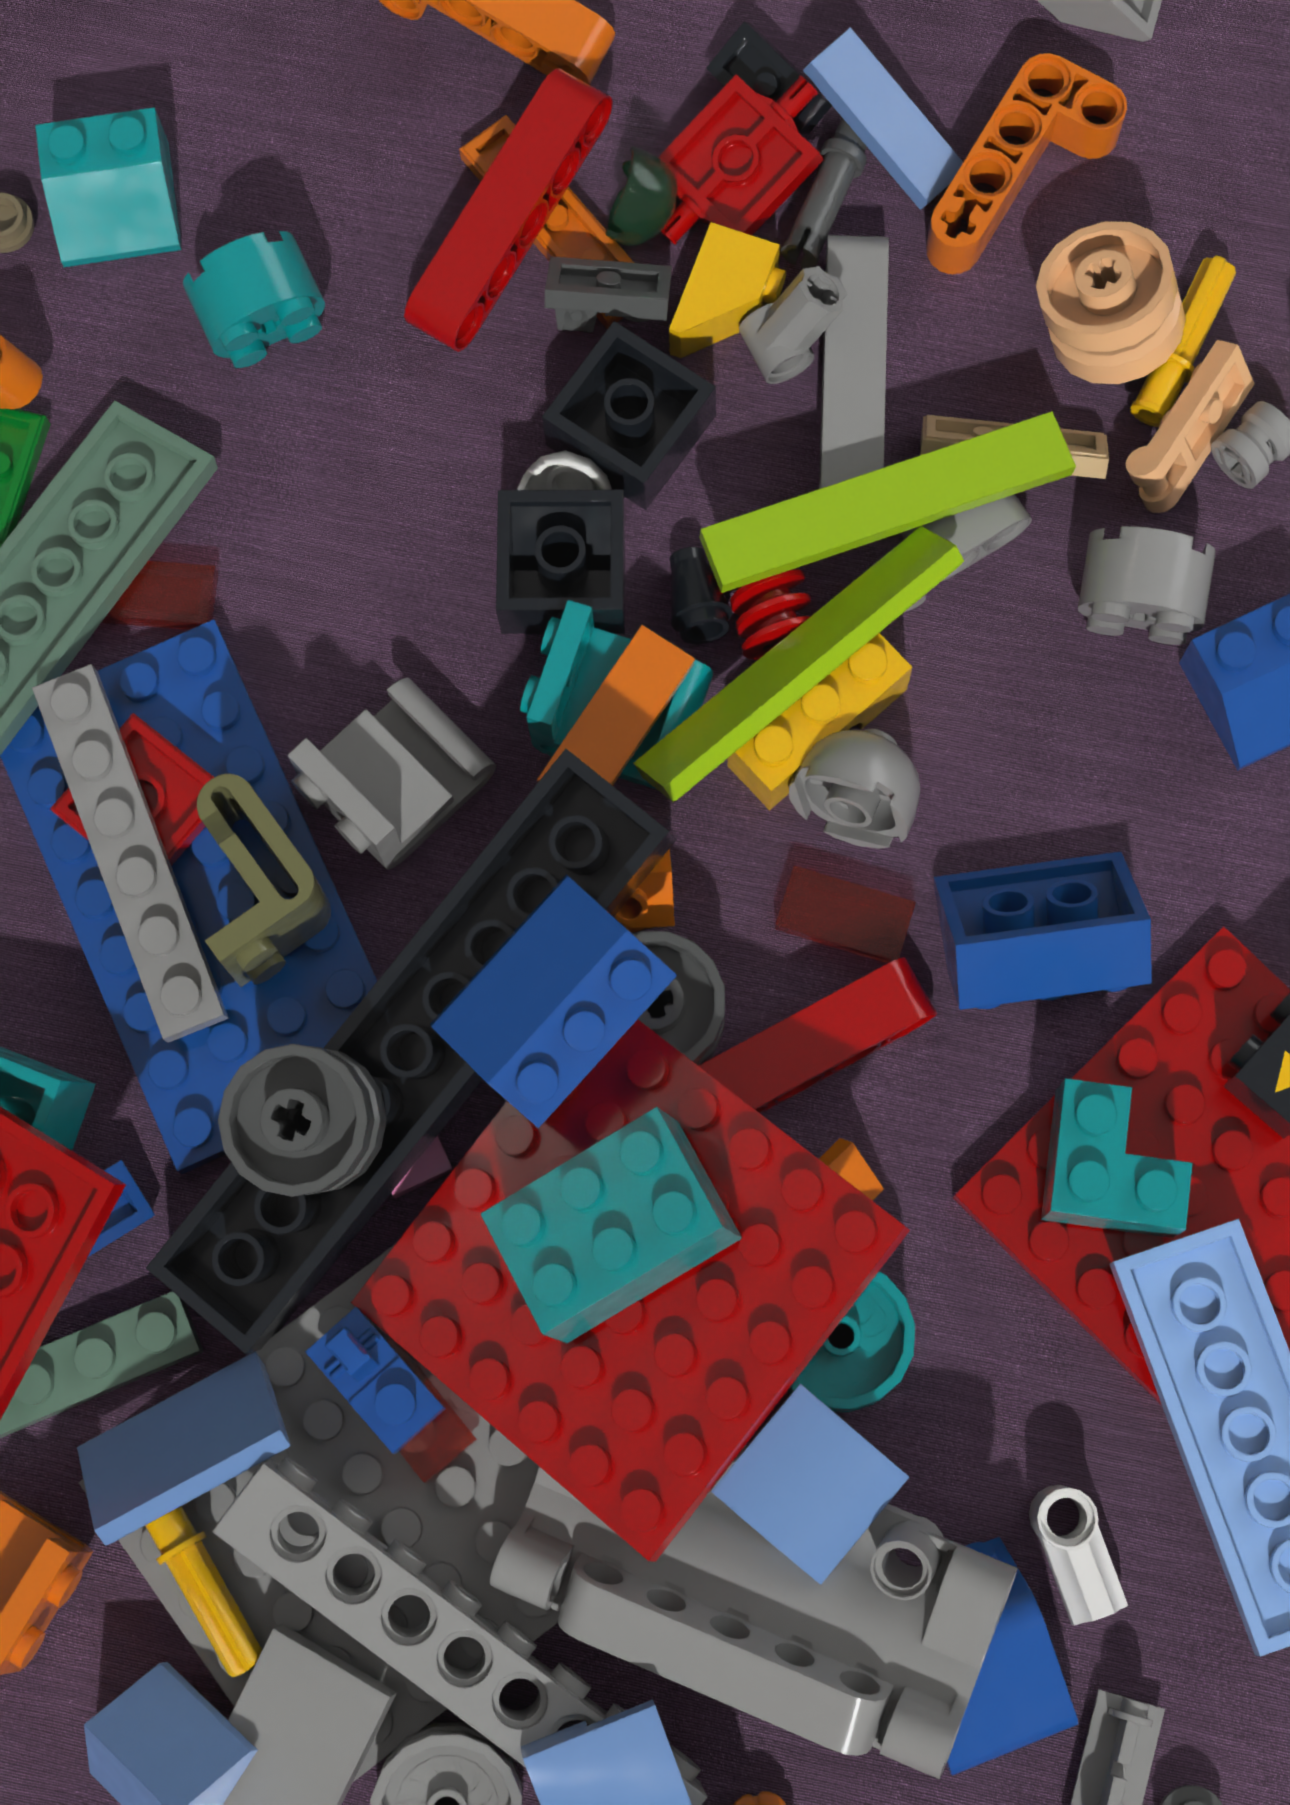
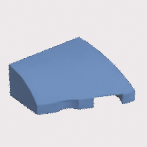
[521,1699,692,1805]

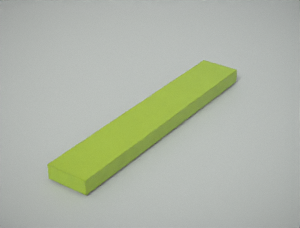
[699,411,1076,593]
[633,526,964,802]

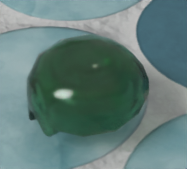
[606,146,678,246]

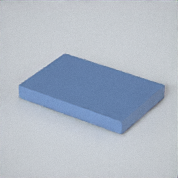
[77,1351,291,1546]

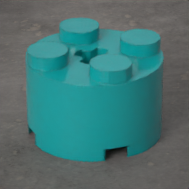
[183,231,325,368]

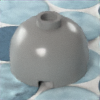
[789,729,920,849]

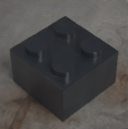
[542,321,716,510]

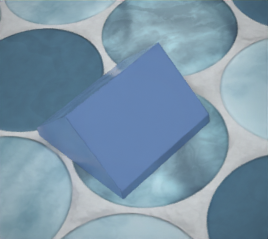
[84,1662,258,1805]

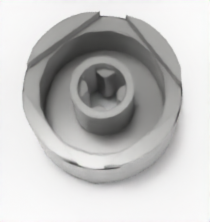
[1078,526,1216,645]

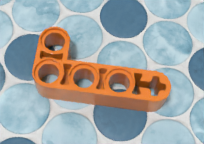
[379,0,615,85]
[926,53,1127,274]

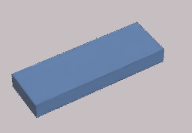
[803,27,963,210]

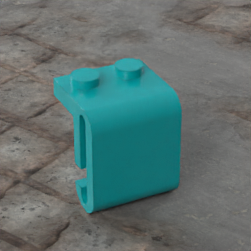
[520,600,714,790]

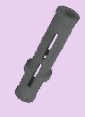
[781,117,867,268]

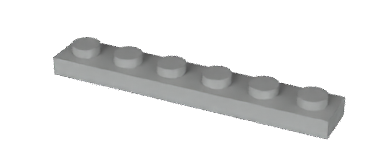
[32,664,229,1043]

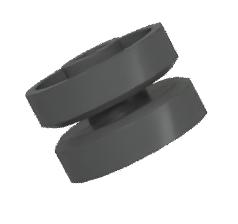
[633,931,725,1066]
[218,1044,387,1197]

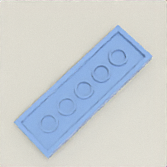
[1109,1219,1290,1657]

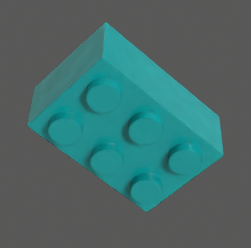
[481,1107,742,1343]

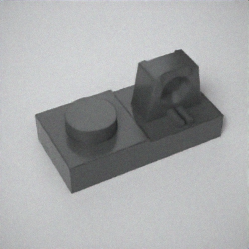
[544,256,672,332]

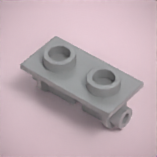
[1070,1689,1165,1805]

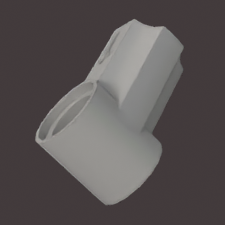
[739,266,847,384]

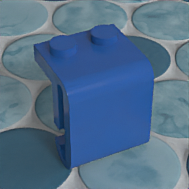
[946,1536,1079,1776]

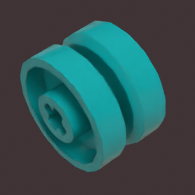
[787,1272,916,1413]

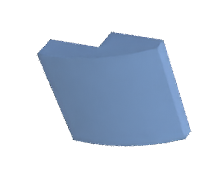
[711,1384,910,1585]

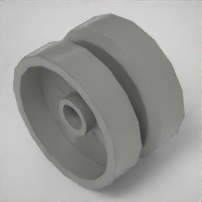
[370,1722,522,1805]

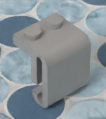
[287,678,496,870]

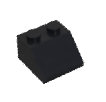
[496,490,625,634]

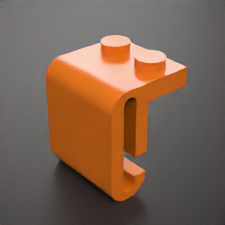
[0,1491,94,1675]

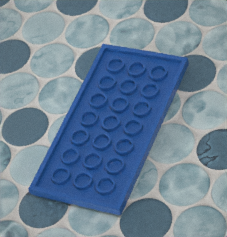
[0,619,378,1175]

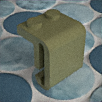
[197,774,331,987]

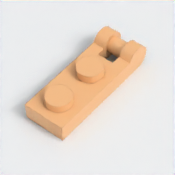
[1126,340,1255,513]

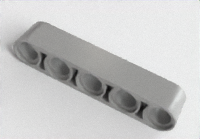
[819,235,889,489]

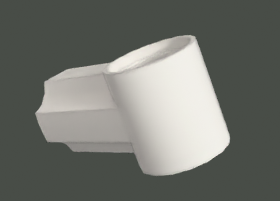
[1029,1485,1128,1626]

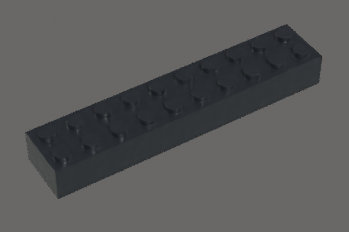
[146,749,677,1354]

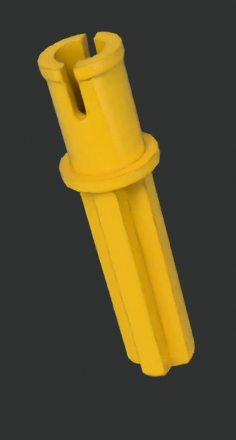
[1130,255,1236,427]
[145,1506,262,1677]

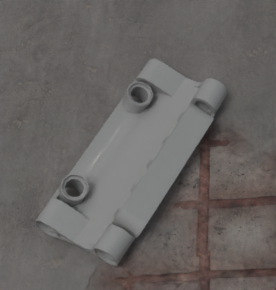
[490,1446,1018,1780]

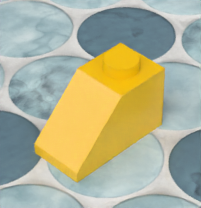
[669,222,786,358]

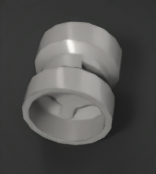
[1211,401,1290,489]

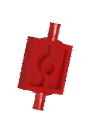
[652,74,824,245]

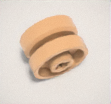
[1036,221,1186,384]

